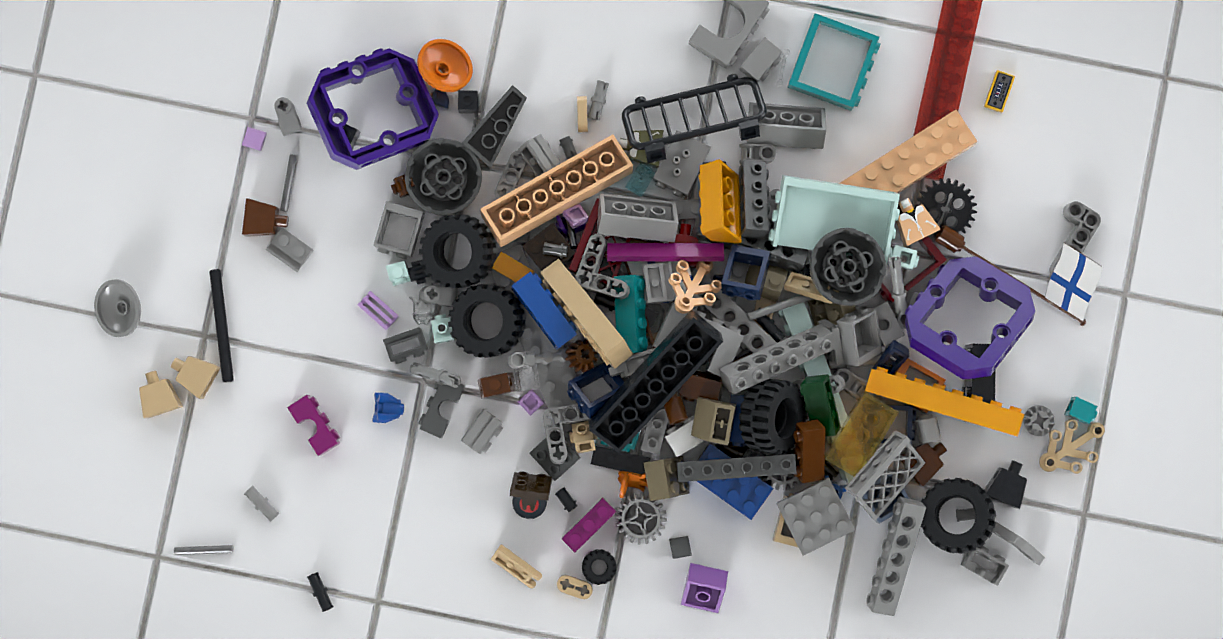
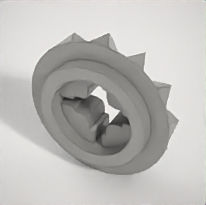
[1023,405,1055,436]

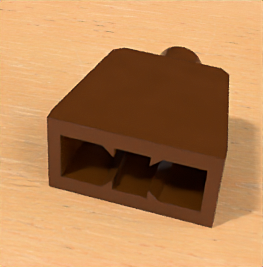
[242,198,289,237]
[477,372,517,399]
[900,442,947,487]

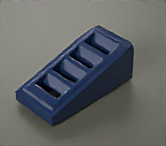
[870,340,910,375]

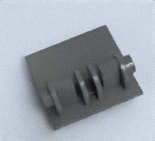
[529,431,580,481]

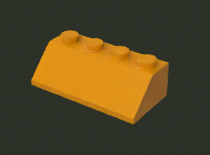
[698,159,742,243]

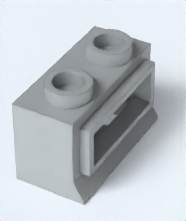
[961,546,1009,586]

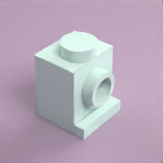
[887,245,919,271]
[386,261,411,286]
[431,314,455,344]

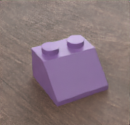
[681,563,728,613]

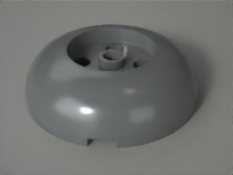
[405,138,482,215]
[809,228,886,306]

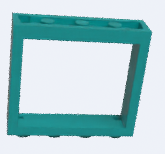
[787,13,881,111]

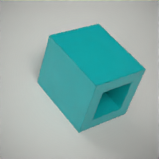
[1064,397,1098,424]

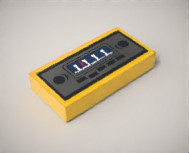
[984,70,1015,113]

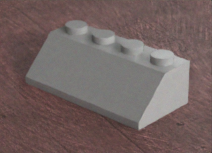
[747,102,826,149]
[597,193,679,243]

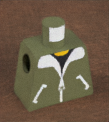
[619,130,664,169]

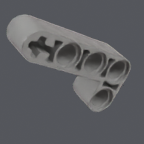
[1049,201,1101,274]

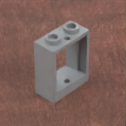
[373,201,425,259]
[837,306,882,366]

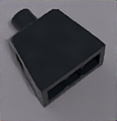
[984,460,1027,509]

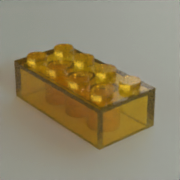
[825,392,899,477]

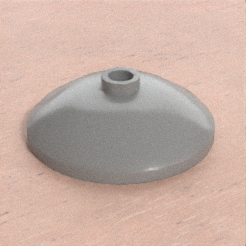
[94,279,141,337]

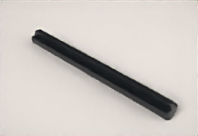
[209,269,234,383]

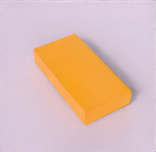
[492,252,534,282]

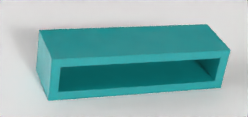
[614,275,648,354]

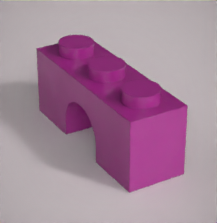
[287,395,340,456]
[561,497,616,553]

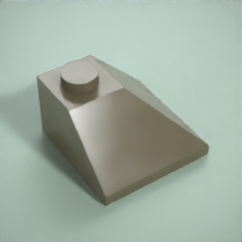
[744,264,788,302]

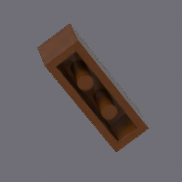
[793,419,825,484]

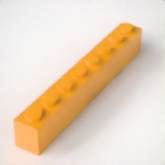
[865,366,1025,437]

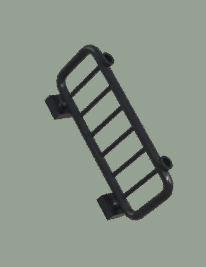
[622,74,767,164]

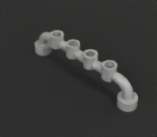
[508,348,595,369]

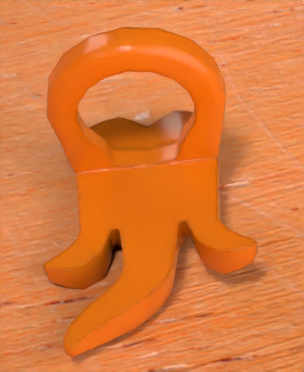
[618,471,648,498]

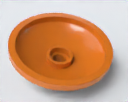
[417,39,473,92]

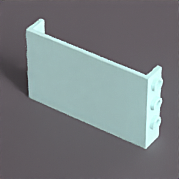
[768,175,900,263]

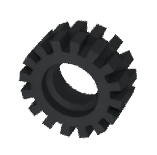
[582,549,617,585]

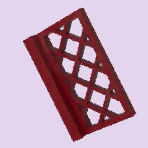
[569,198,632,287]

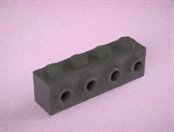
[739,160,771,239]

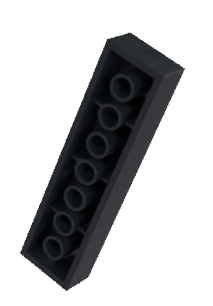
[589,310,723,453]

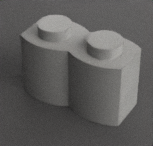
[915,414,941,443]

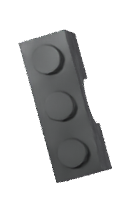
[418,382,465,438]

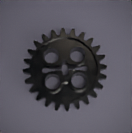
[914,178,977,238]

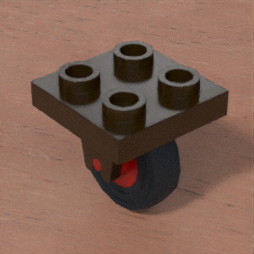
[510,471,552,519]

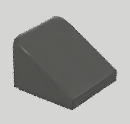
[669,536,692,559]

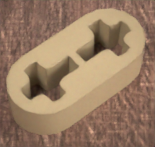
[577,96,588,132]
[557,575,593,599]

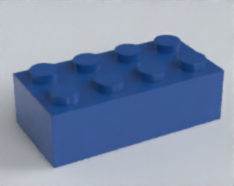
[511,271,577,350]
[697,443,774,520]

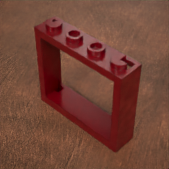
[849,200,947,304]

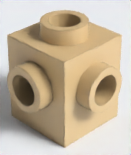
[569,421,598,453]

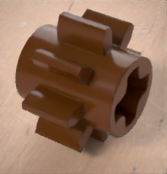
[391,175,415,198]

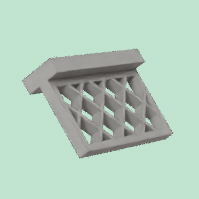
[845,431,925,521]

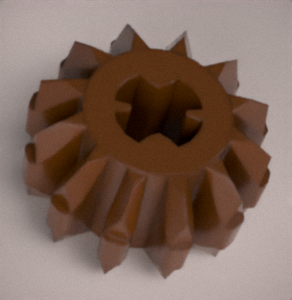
[565,339,598,373]

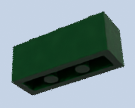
[800,374,841,437]

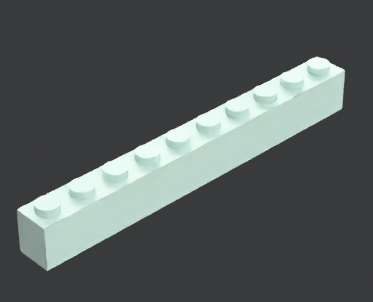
[777,294,866,483]

